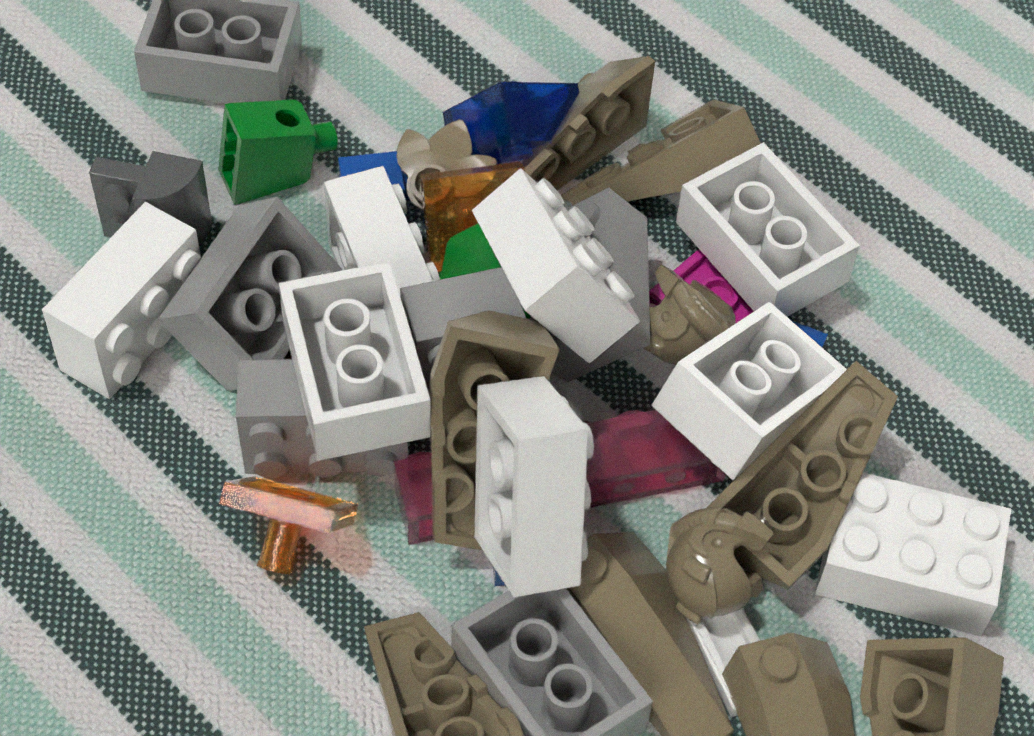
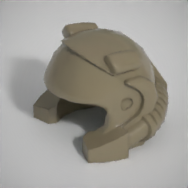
[643,264,736,365]
[666,507,774,625]

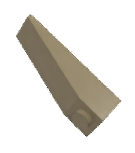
[515,56,655,191]
[561,99,761,208]
[430,310,560,551]
[705,361,898,590]
[566,532,734,736]
[364,612,524,736]
[722,632,854,736]
[860,637,1004,736]

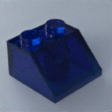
[442,82,580,173]

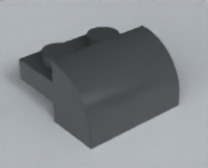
[89,151,212,247]

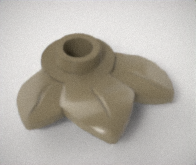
[397,120,497,213]

